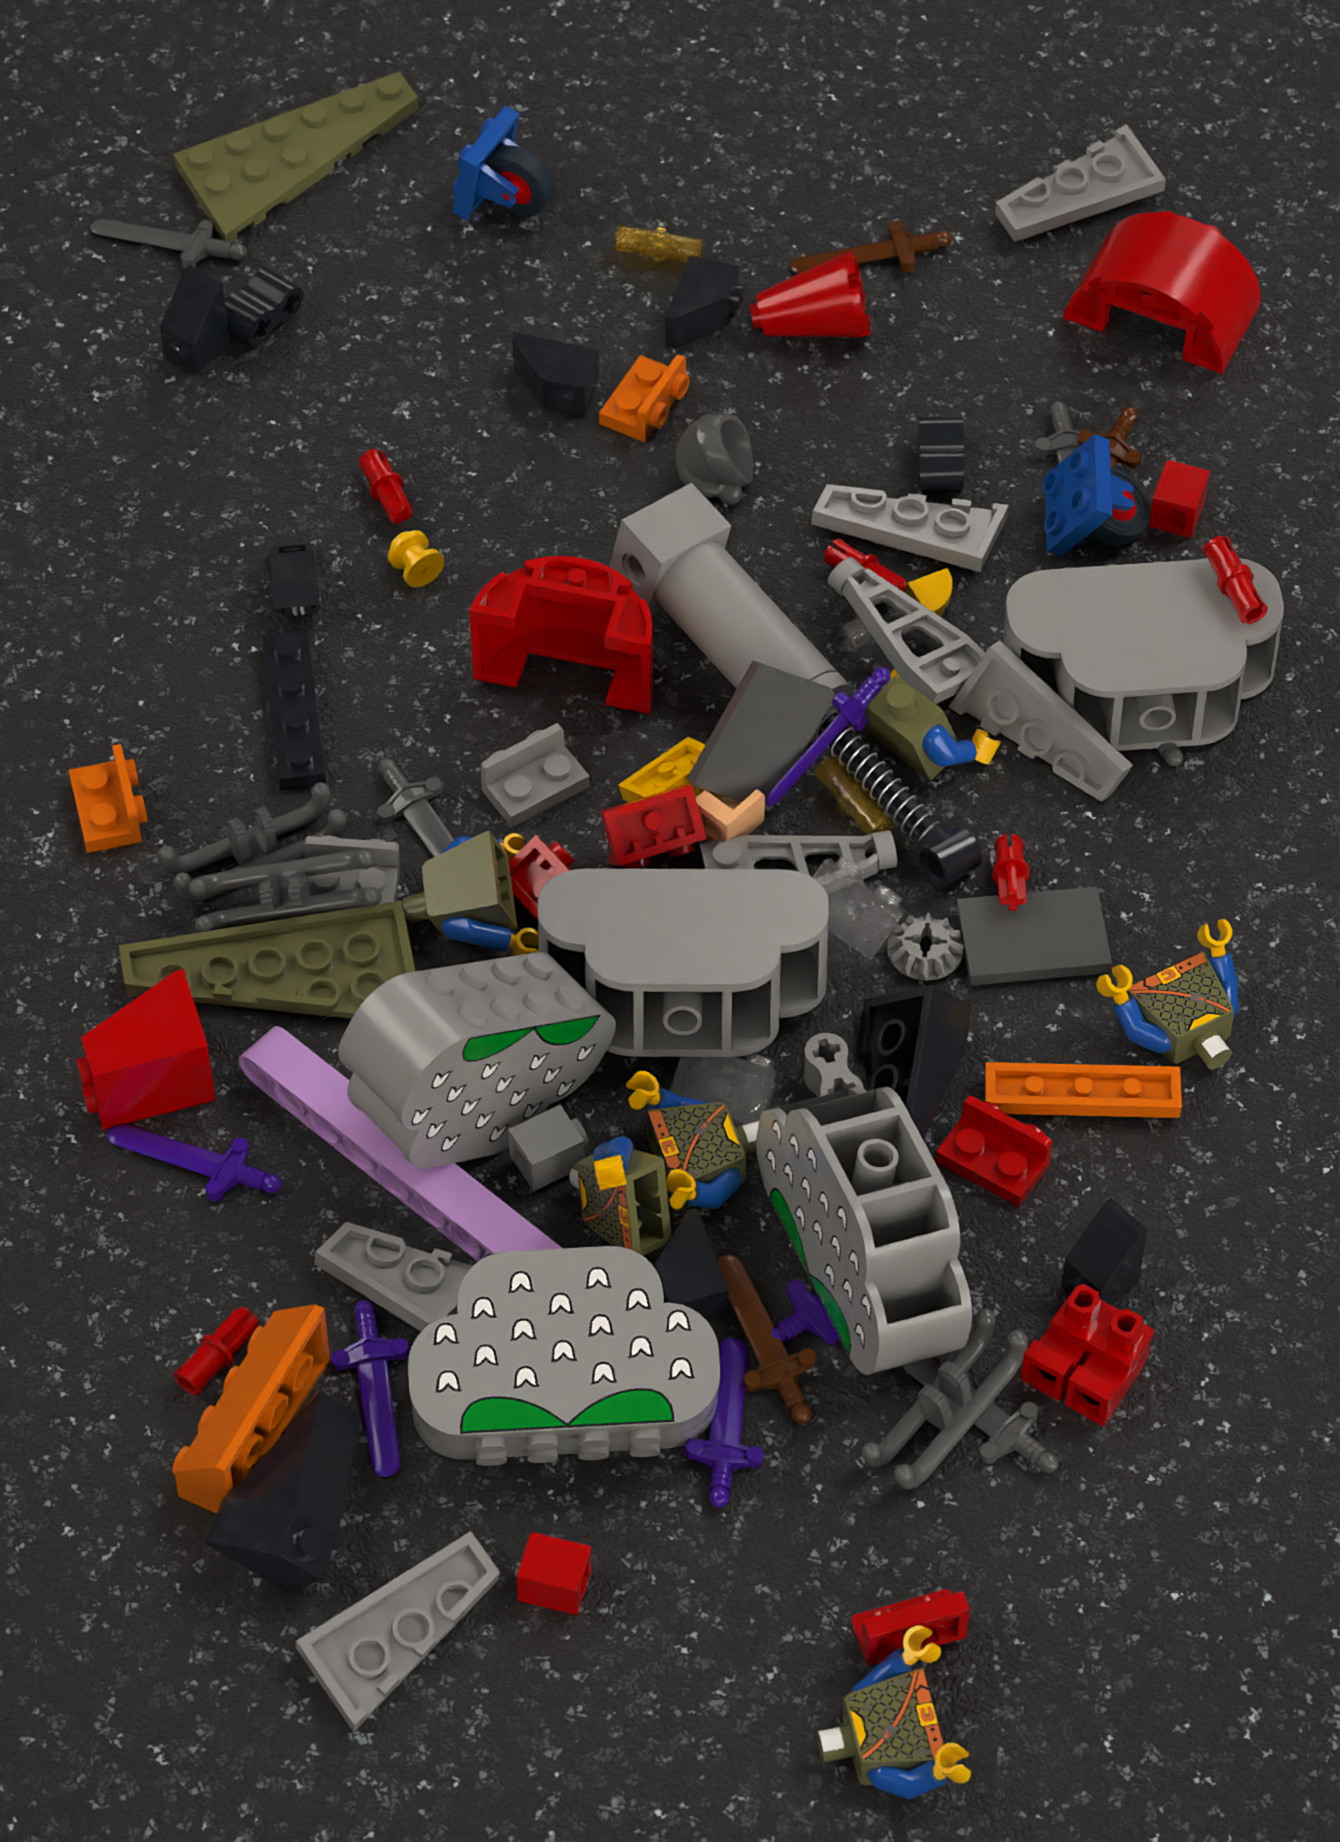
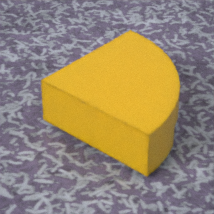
[907,568,952,617]

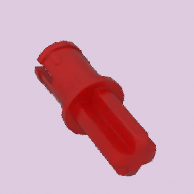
[359,449,413,524]
[824,538,907,592]
[992,834,1030,911]
[173,1307,259,1396]

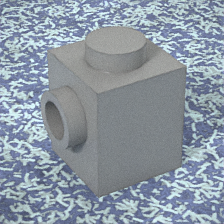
[508,1105,588,1192]

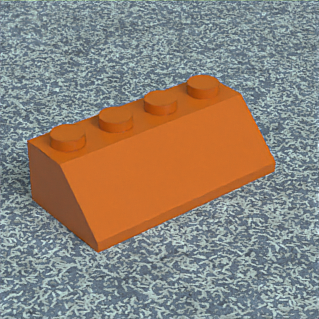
[172,1304,331,1514]

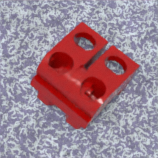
[1020,1284,1155,1427]

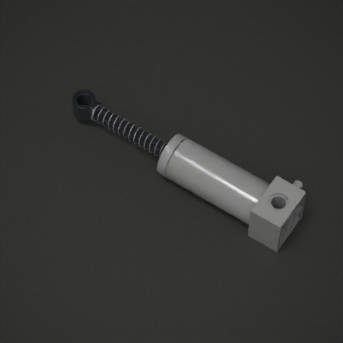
[609,483,982,889]

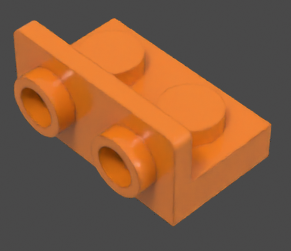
[599,354,690,442]
[69,744,148,853]

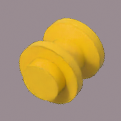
[387,530,445,588]

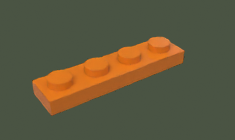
[985,1062,1182,1118]

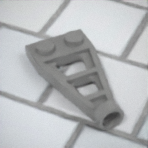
[828,557,986,704]
[699,830,897,895]

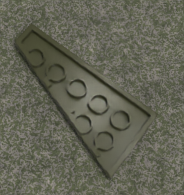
[173,71,418,242]
[118,901,416,1019]

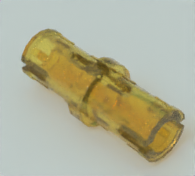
[615,223,704,262]
[815,756,893,835]

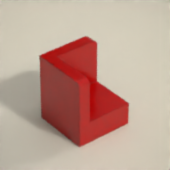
[1149,460,1210,538]
[516,1533,592,1615]

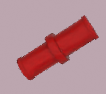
[1203,536,1268,624]

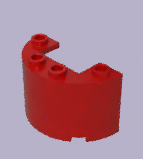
[1063,211,1261,374]
[469,556,653,714]

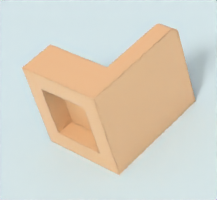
[696,790,765,842]

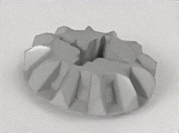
[887,912,964,981]

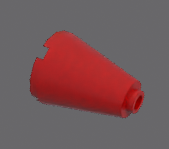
[750,251,871,337]

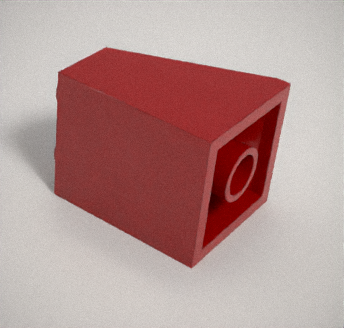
[76,969,216,1130]

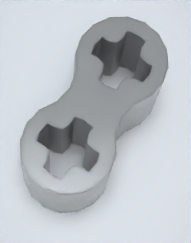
[803,1033,863,1097]

